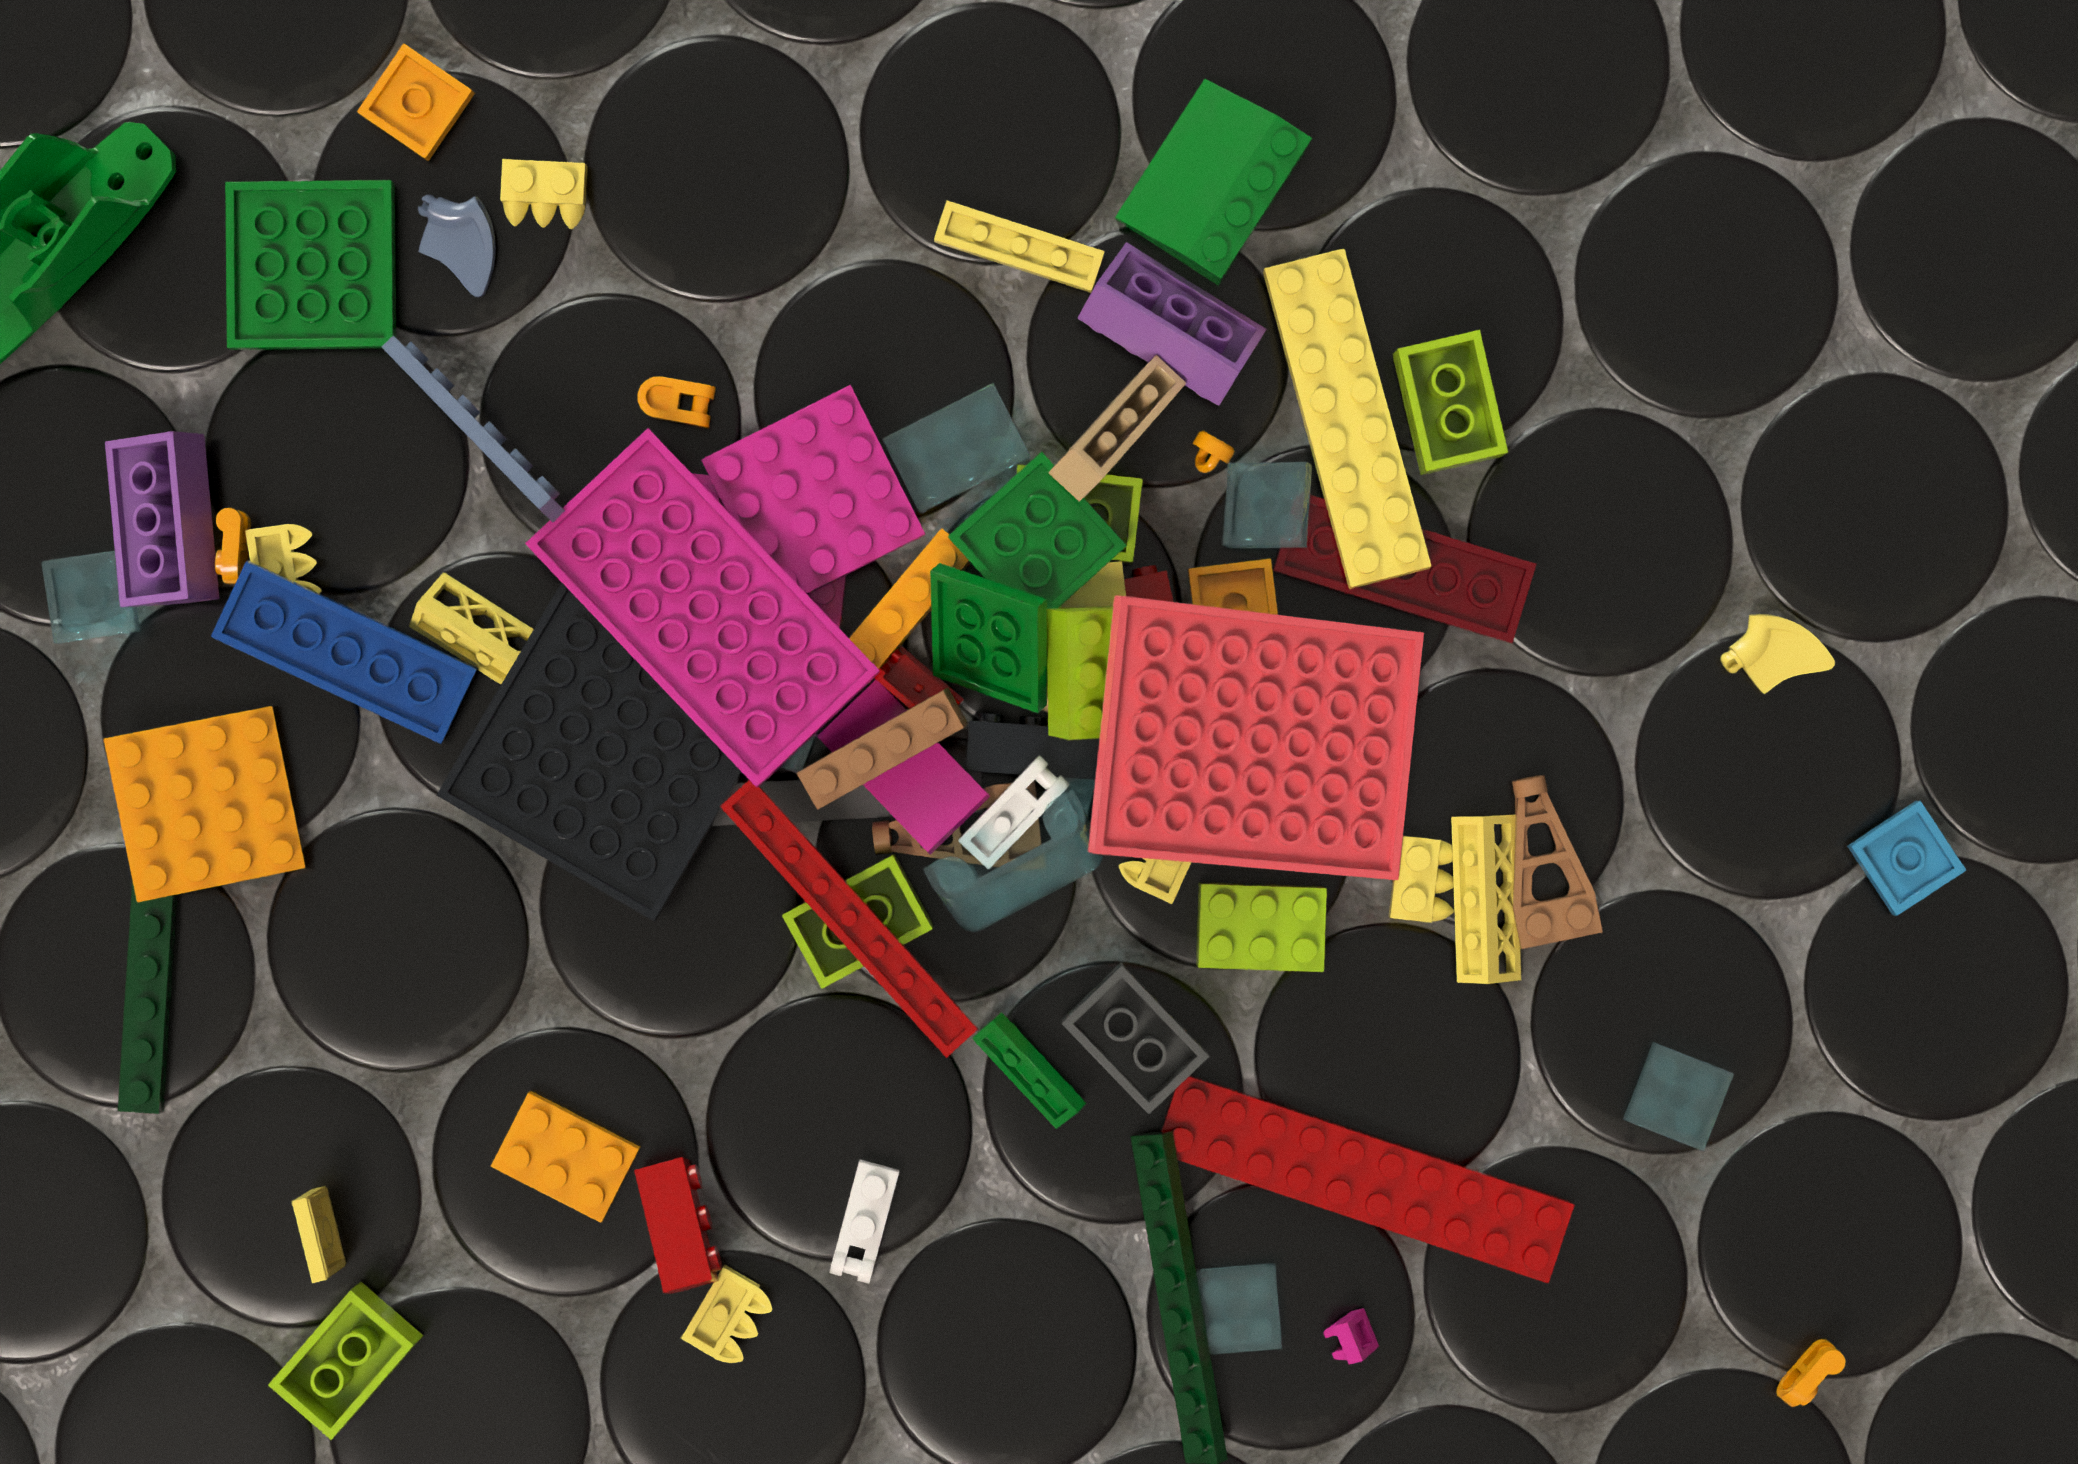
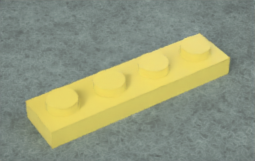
[934,201,1105,293]

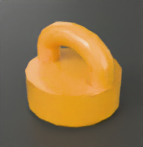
[1192,430,1235,473]

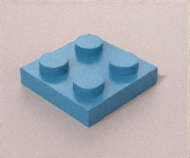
[1847,800,1966,916]

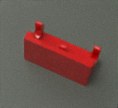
[874,646,964,709]

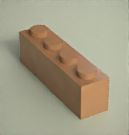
[797,688,969,810]

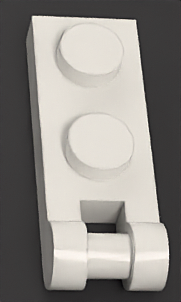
[958,755,1070,870]
[829,1160,900,1284]

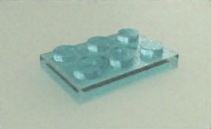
[882,383,1031,514]

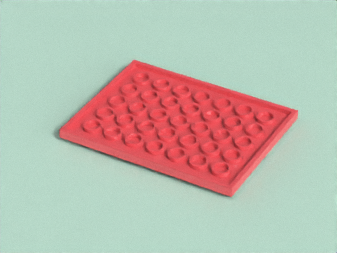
[1088,596,1424,880]

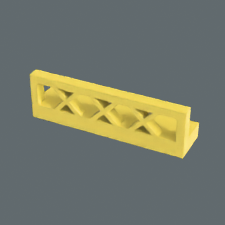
[409,572,534,684]
[1451,815,1521,984]

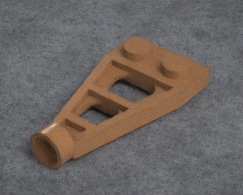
[1512,775,1603,949]
[872,780,1044,868]

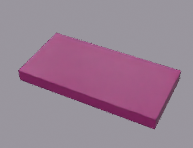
[817,680,990,855]

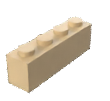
[1048,355,1186,502]

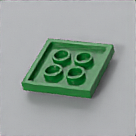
[948,452,1127,609]
[930,563,1047,713]

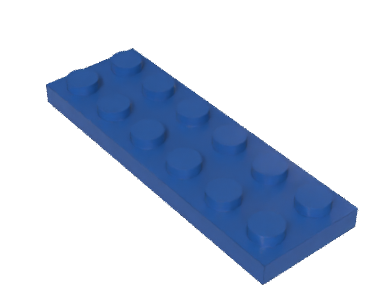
[211,561,478,744]

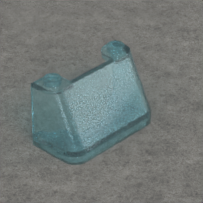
[923,788,1104,931]

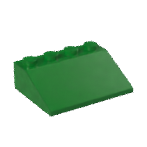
[1115,79,1312,286]

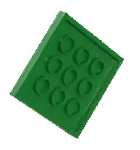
[225,180,396,350]

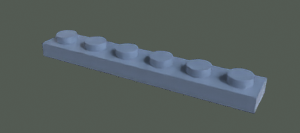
[382,336,565,522]

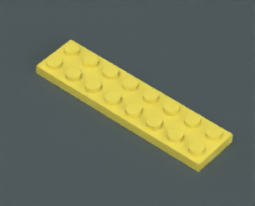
[1263,248,1431,589]

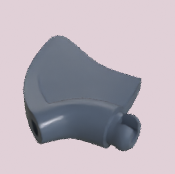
[418,194,496,297]

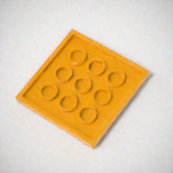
[104,706,306,903]

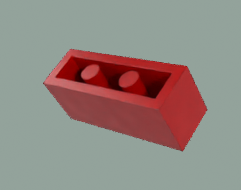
[634,1157,722,1294]

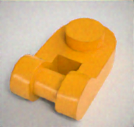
[638,377,716,428]
[215,508,251,584]
[1776,1339,1846,1407]

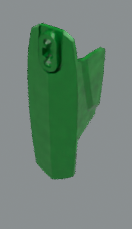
[0,122,176,364]

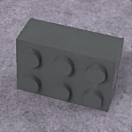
[1061,962,1209,1114]

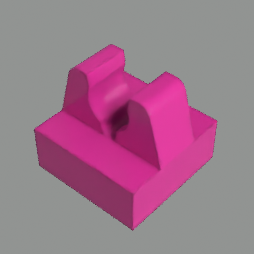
[1324,1308,1379,1365]

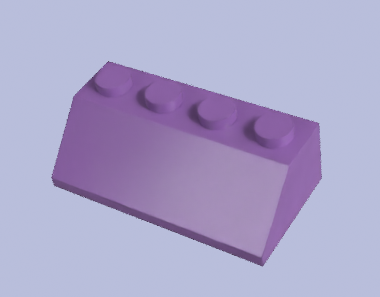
[1077,242,1267,406]
[105,431,219,607]

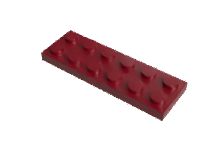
[1273,491,1537,644]

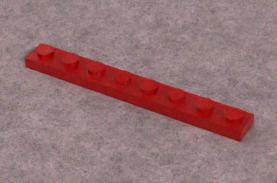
[720,780,978,1058]

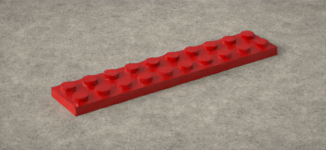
[1160,1075,1575,1284]

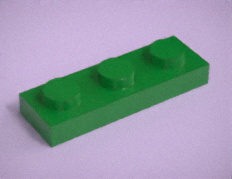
[972,1012,1086,1129]

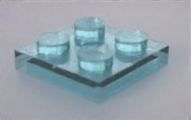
[1223,462,1312,548]
[41,551,140,644]
[1623,1042,1734,1151]
[1196,1263,1282,1355]

